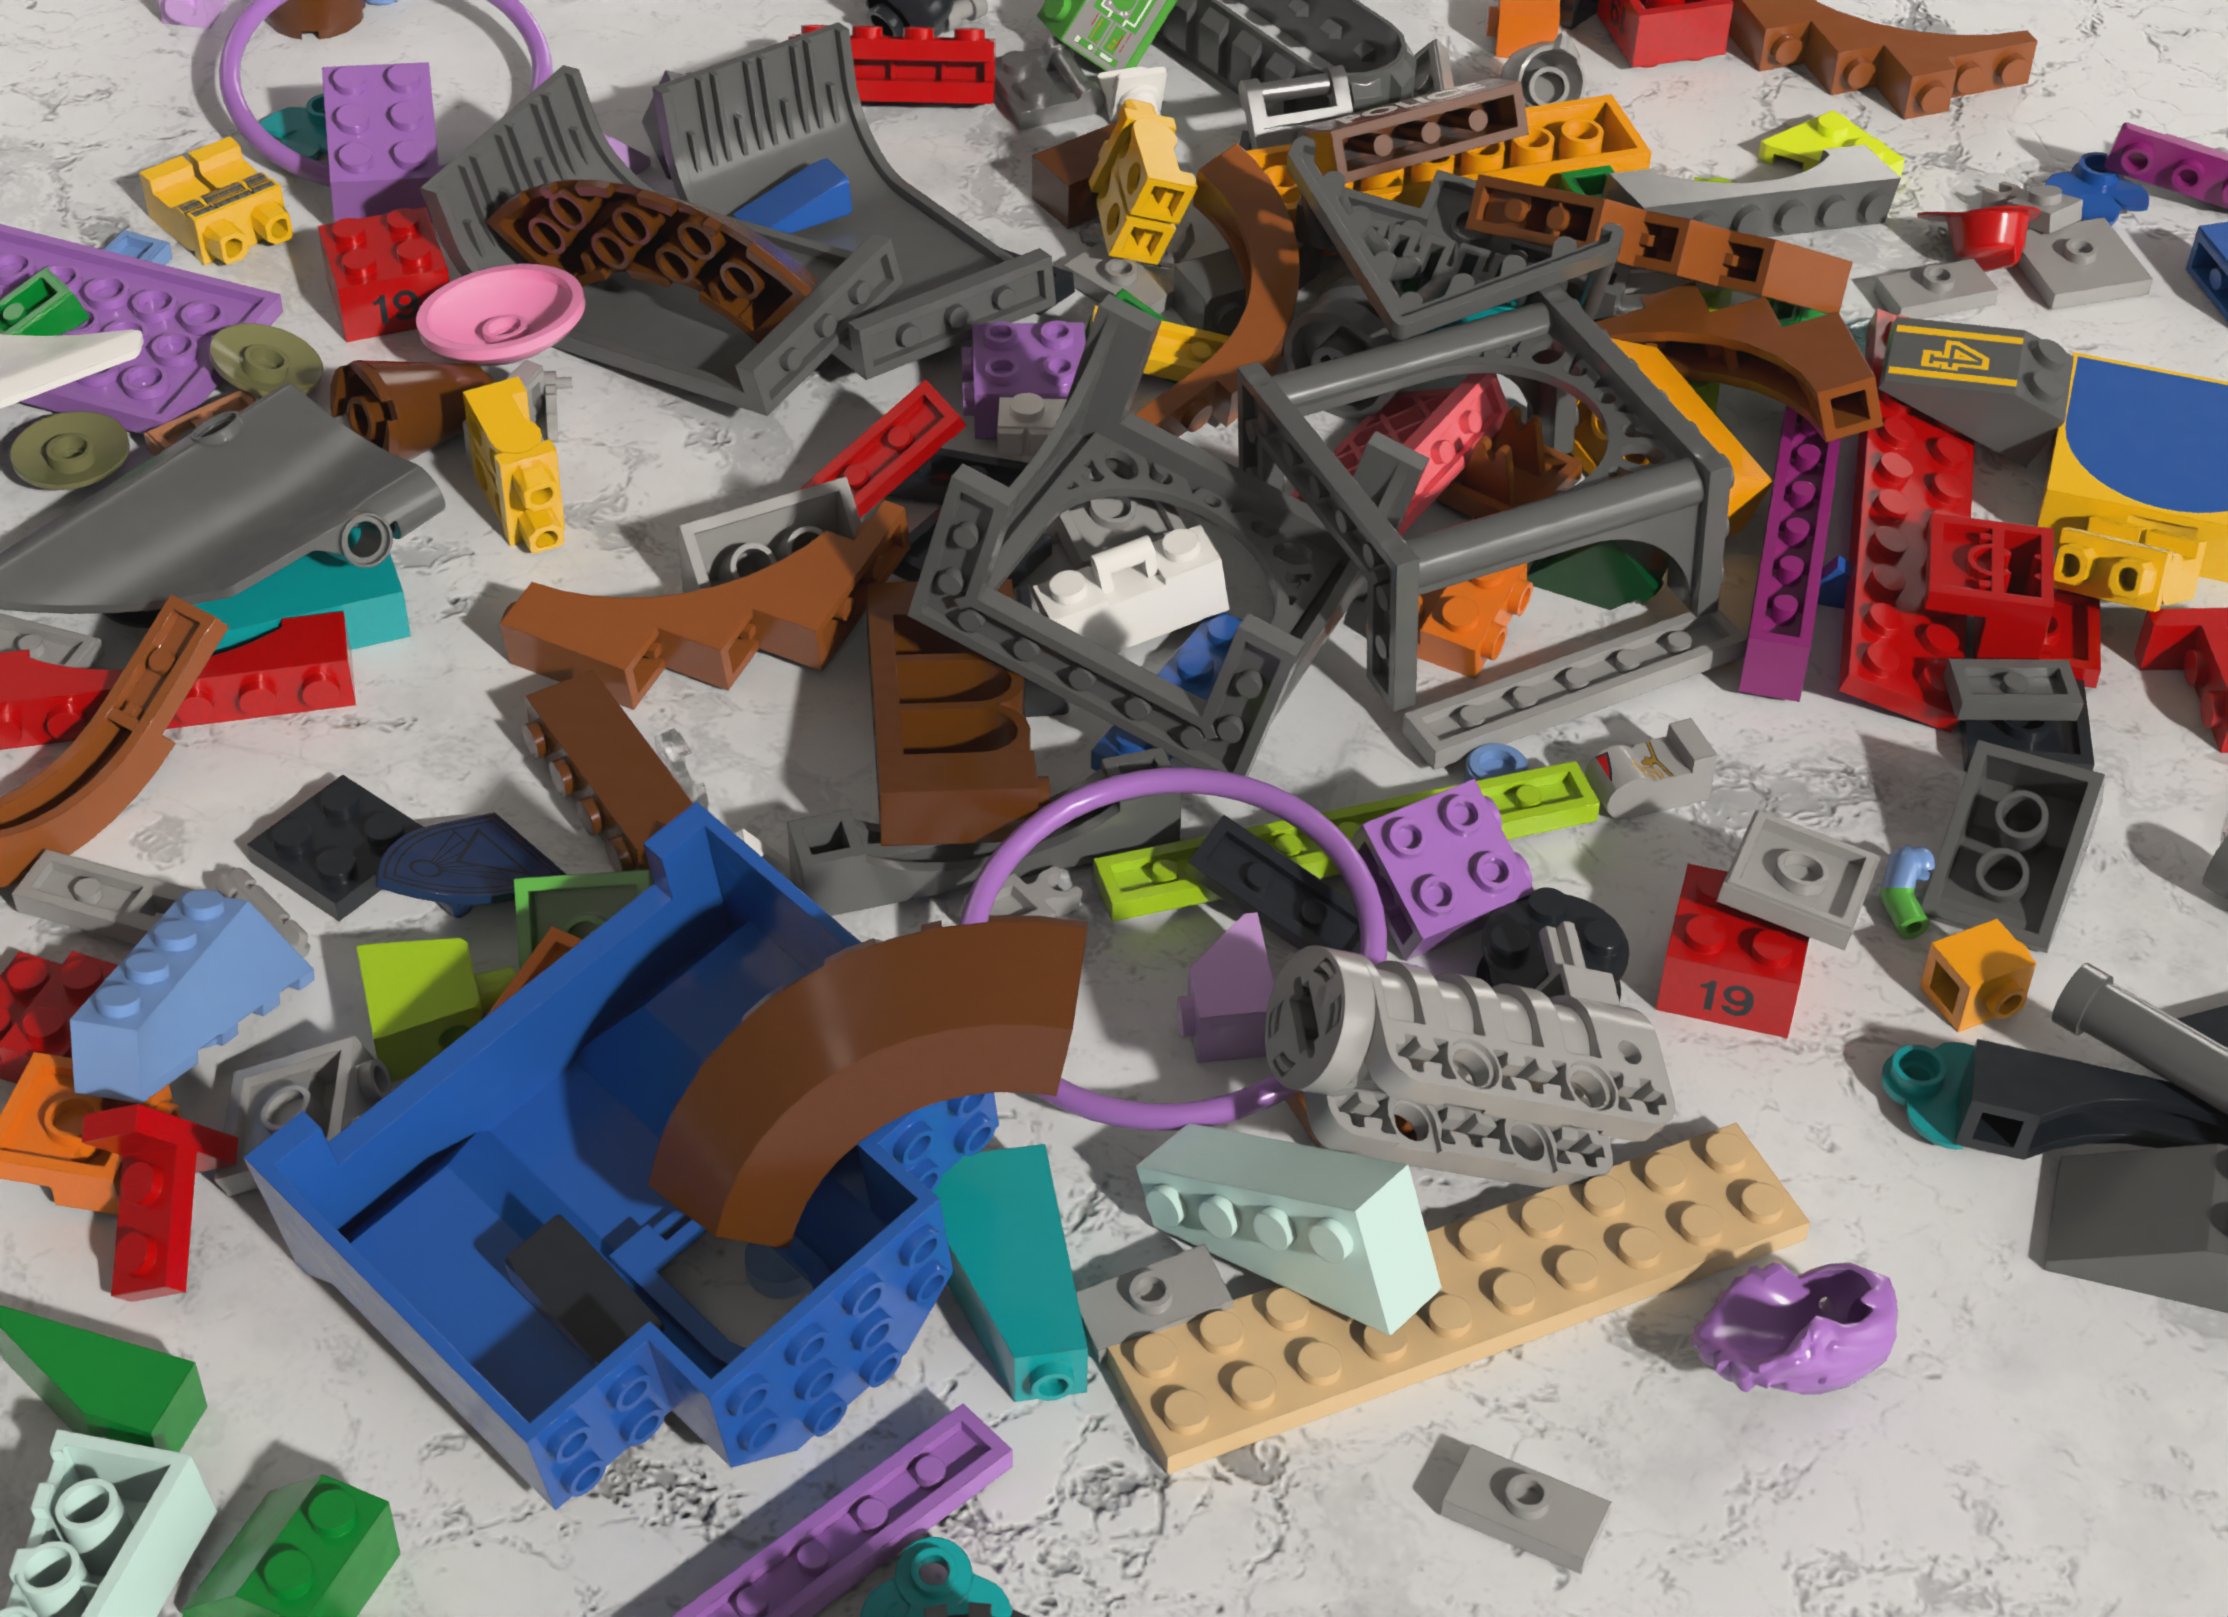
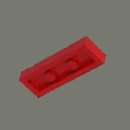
[797,379,967,518]

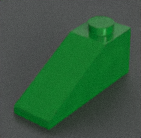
[0,1305,208,1452]

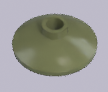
[209,323,323,397]
[10,411,130,490]

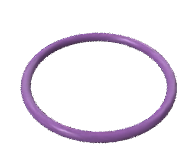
[219,0,553,187]
[959,767,1387,1131]

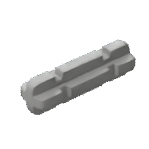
[215,868,310,957]

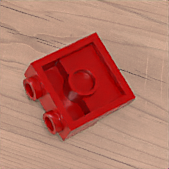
[0,951,118,1084]

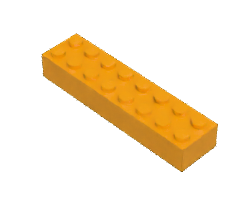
[1215,94,1651,258]

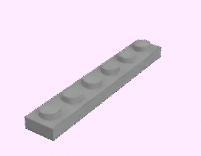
[1402,609,1747,770]

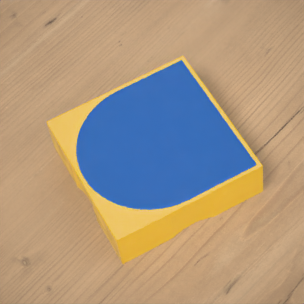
[2036,352,2228,582]

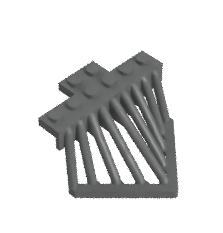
[1287,136,1631,340]

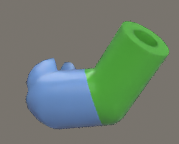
[1879,845,1935,939]

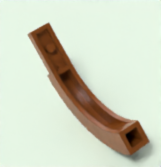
[1134,143,1300,437]
[0,594,229,888]

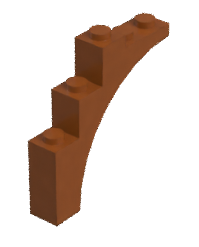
[1729,0,2038,120]
[1595,282,1883,442]

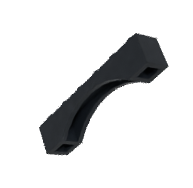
[1955,1039,2228,1160]

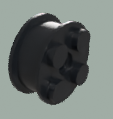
[1476,887,1629,1002]

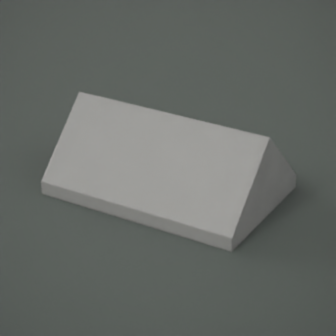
[677,476,861,593]

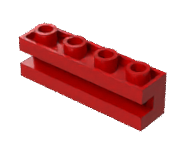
[788,25,996,104]

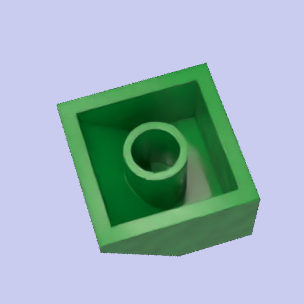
[181,1474,401,1617]

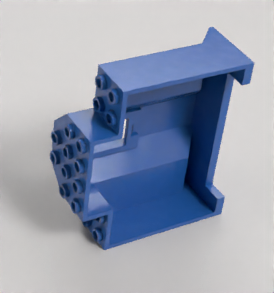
[244,801,999,1511]

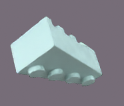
[1136,1123,1442,1336]
[0,1429,217,1617]

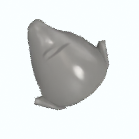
[1500,30,1586,107]

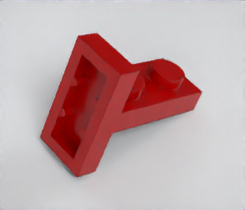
[2134,608,2228,753]
[81,1104,238,1302]

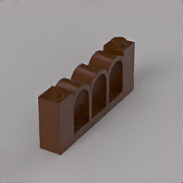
[866,579,1050,846]

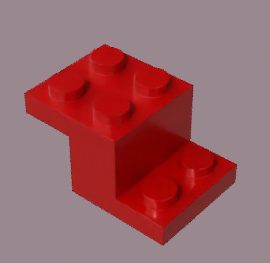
[1925,513,2101,688]

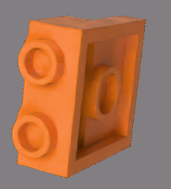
[1366,563,1533,680]
[0,1052,181,1215]

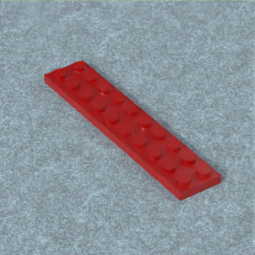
[1838,308,1974,733]

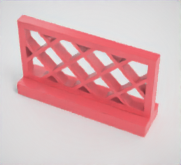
[1291,373,1510,536]

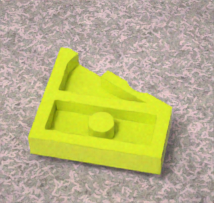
[1758,110,1905,176]

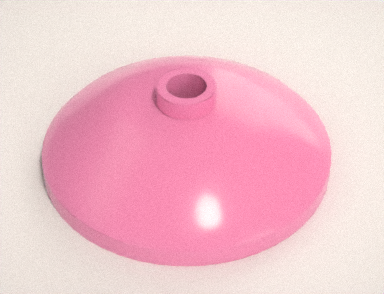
[416,264,586,366]

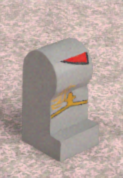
[1585,718,1717,820]

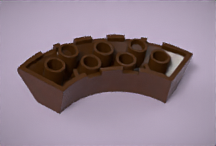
[486,179,818,344]
[648,915,1088,1250]

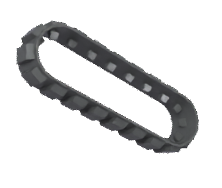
[1155,0,1416,117]

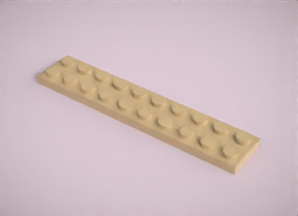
[1106,1122,1810,1475]

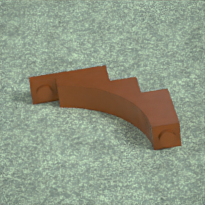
[1465,174,1852,314]
[499,500,910,710]

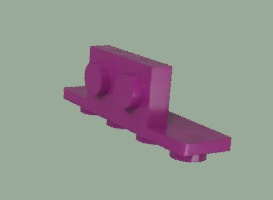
[2104,122,2228,209]

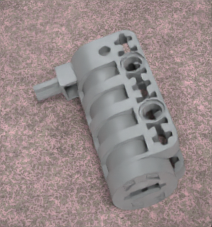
[1265,921,1675,1189]

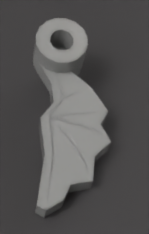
[544,371,572,442]

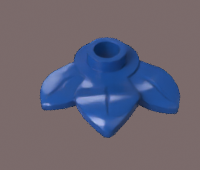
[2045,152,2149,226]

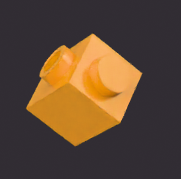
[1920,919,2036,1032]

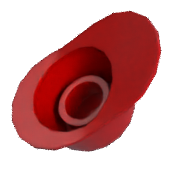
[1917,206,2041,272]

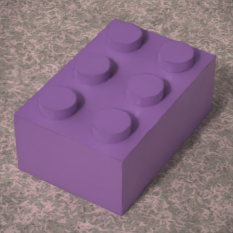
[322,62,439,223]

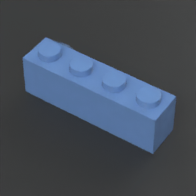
[70,889,314,1104]

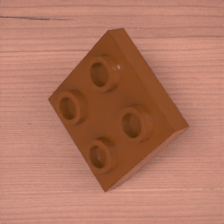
[1435,406,1583,518]

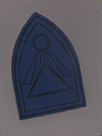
[376,812,567,918]

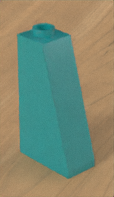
[192,526,411,656]
[933,1144,1088,1402]

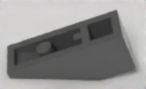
[1173,230,1322,336]

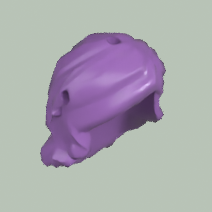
[1691,1262,1898,1395]

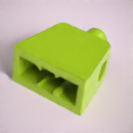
[356,938,516,1082]

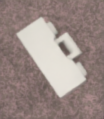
[1032,524,1229,653]

